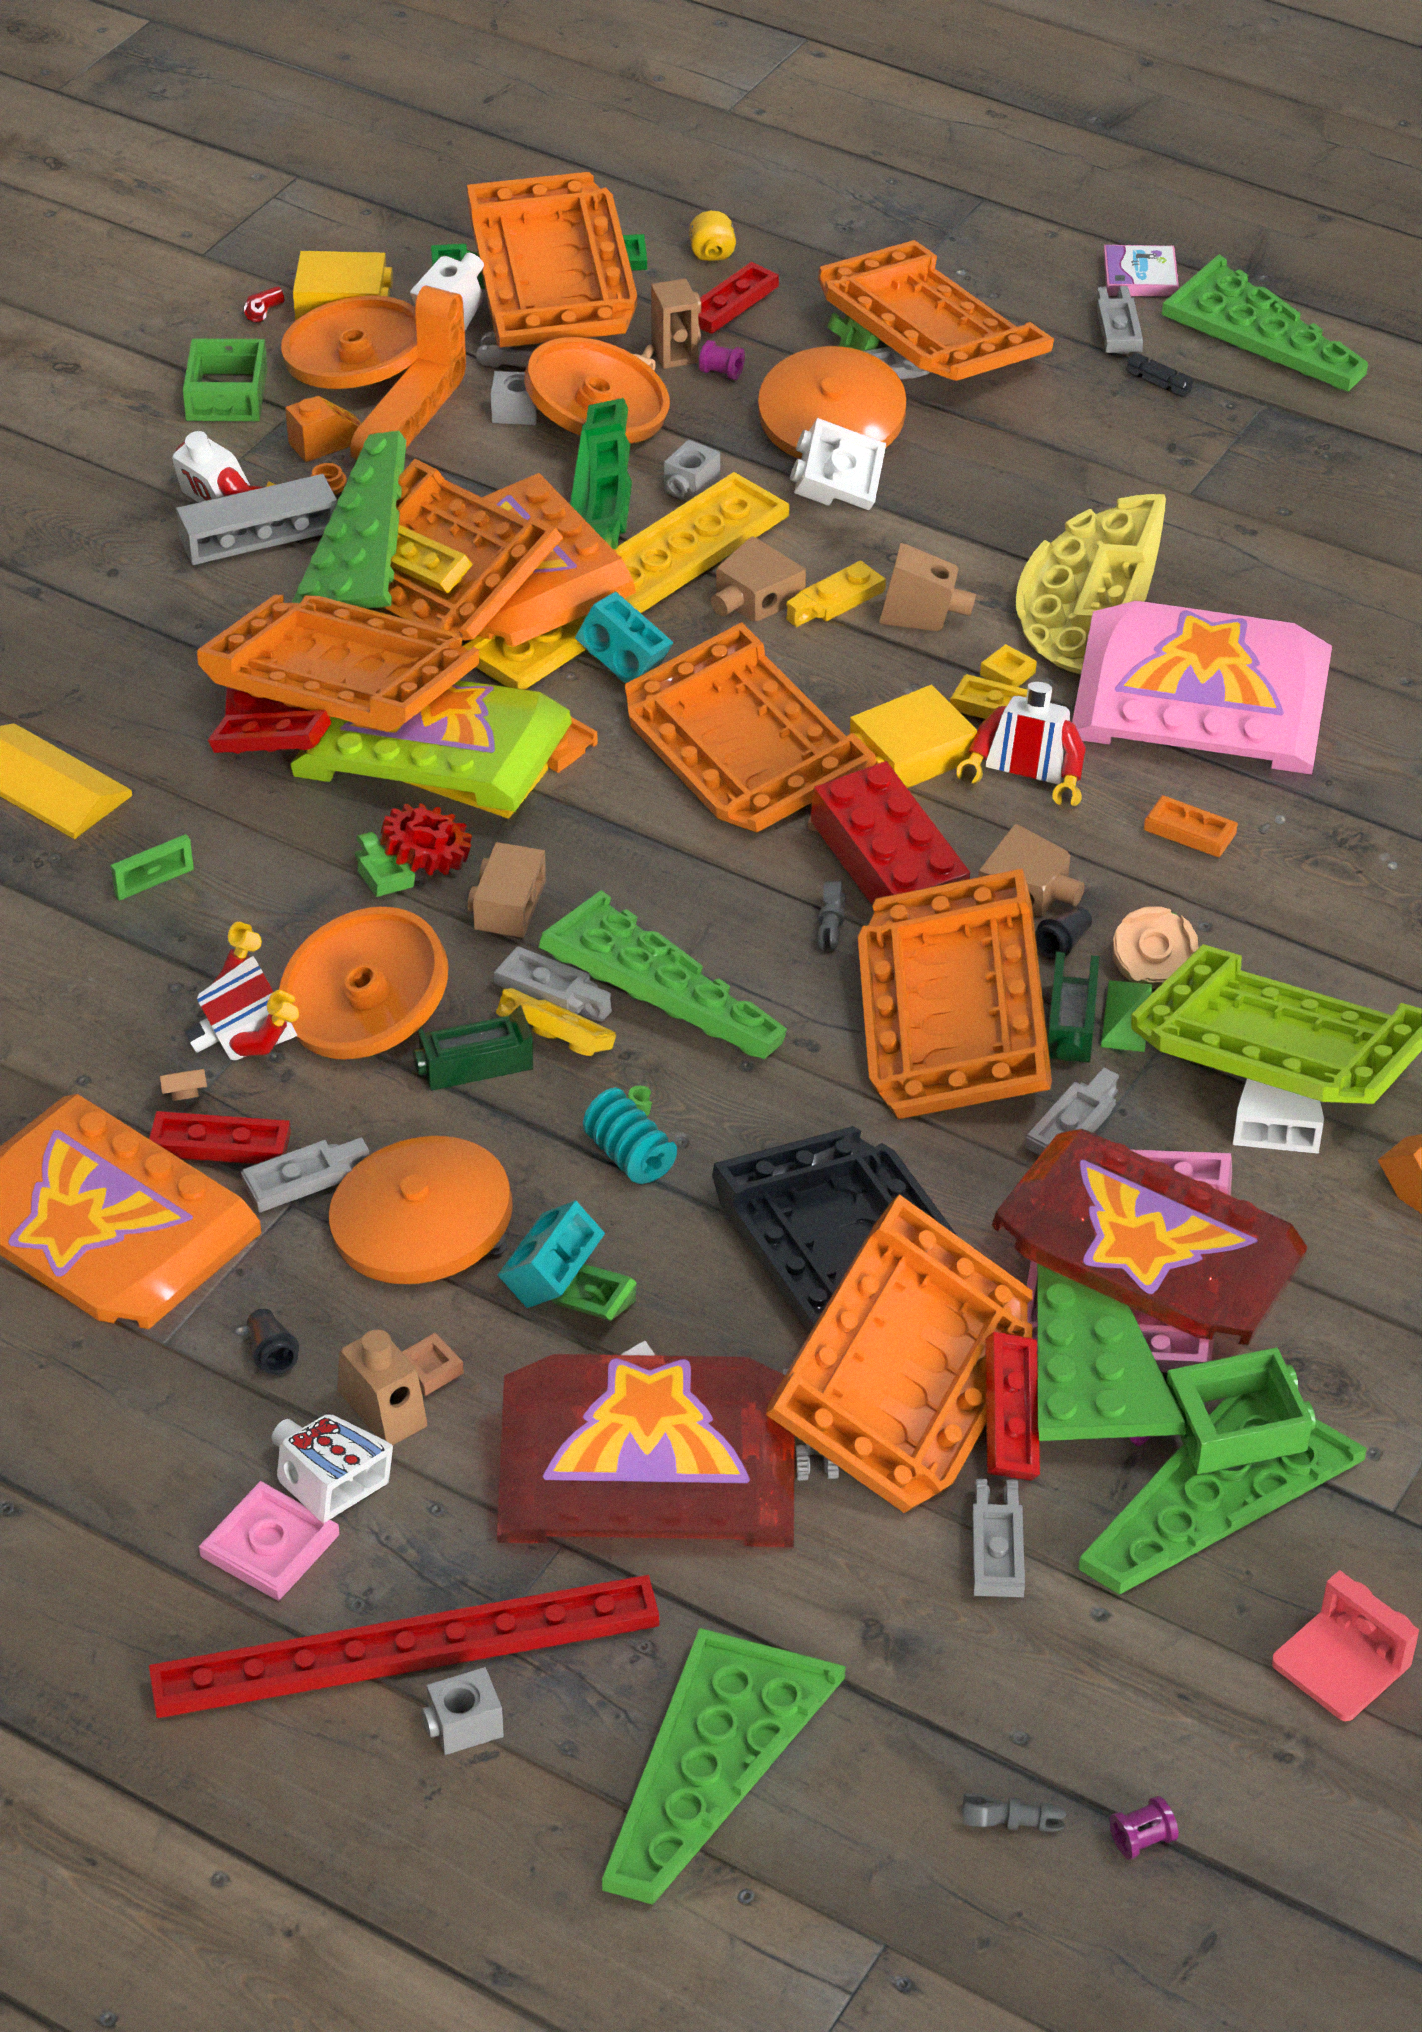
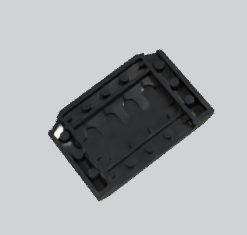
[712,1126,958,1334]

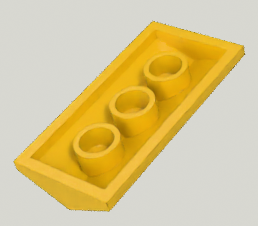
[0,723,132,840]

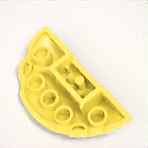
[1016,494,1166,674]

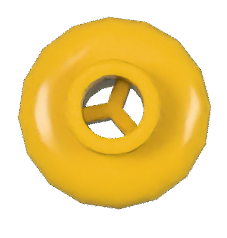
[689,210,736,261]

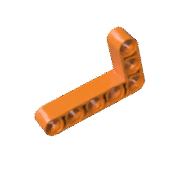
[350,285,466,460]

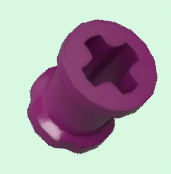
[699,340,745,380]
[1109,1796,1179,1860]

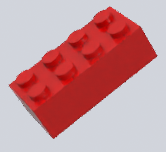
[810,761,971,906]

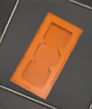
[1144,795,1238,858]

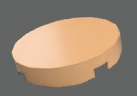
[1112,906,1199,989]

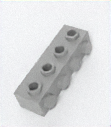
[176,474,337,565]

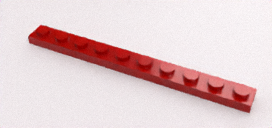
[149,1575,659,1718]

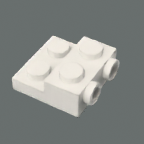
[790,418,886,510]

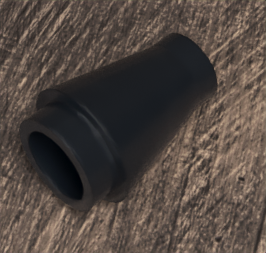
[1035,906,1092,958]
[247,1309,299,1375]

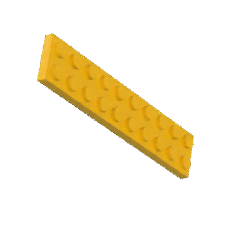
[463,472,789,690]

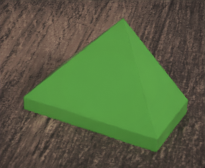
[111,834,194,901]
[1101,980,1152,1052]
[551,1264,637,1321]

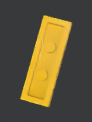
[390,525,473,594]

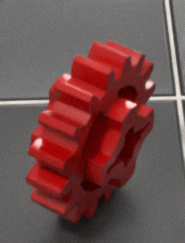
[379,803,472,875]

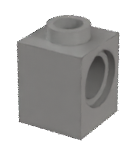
[491,371,539,425]
[664,439,720,502]
[421,1667,504,1755]

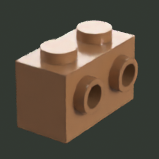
[651,278,701,369]
[468,842,546,938]

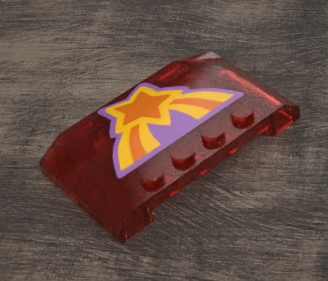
[992,1128,1308,1345]
[497,1354,795,1547]

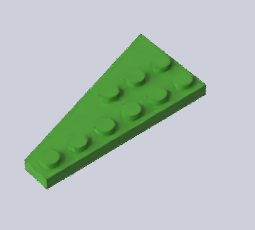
[1162,254,1368,391]
[292,430,407,609]
[538,890,787,1059]
[1037,1211,1186,1441]
[1078,1389,1367,1595]
[602,1628,846,1905]

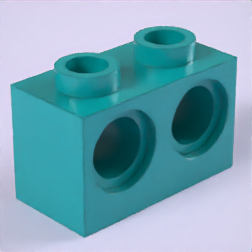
[575,592,674,683]
[497,1200,605,1308]

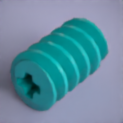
[583,1087,677,1184]

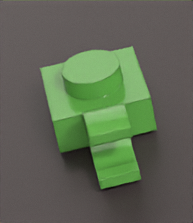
[827,313,880,351]
[355,832,415,897]

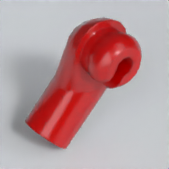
[243,286,285,323]

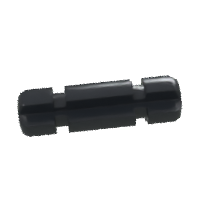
[1126,353,1193,397]

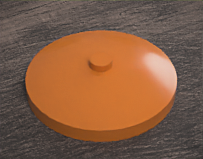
[281,295,419,389]
[524,337,670,443]
[758,346,906,459]
[279,907,449,1059]
[329,1136,513,1284]

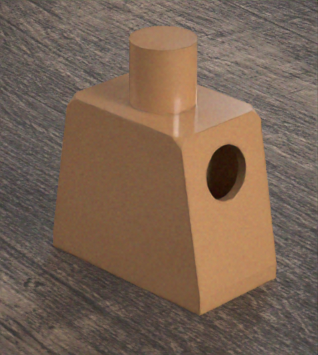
[711,536,806,621]
[879,543,976,631]
[978,824,1085,918]
[337,1330,427,1445]

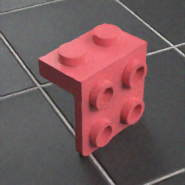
[1272,1570,1419,1721]

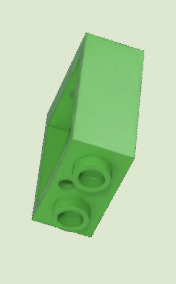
[183,339,268,421]
[1166,1347,1316,1475]

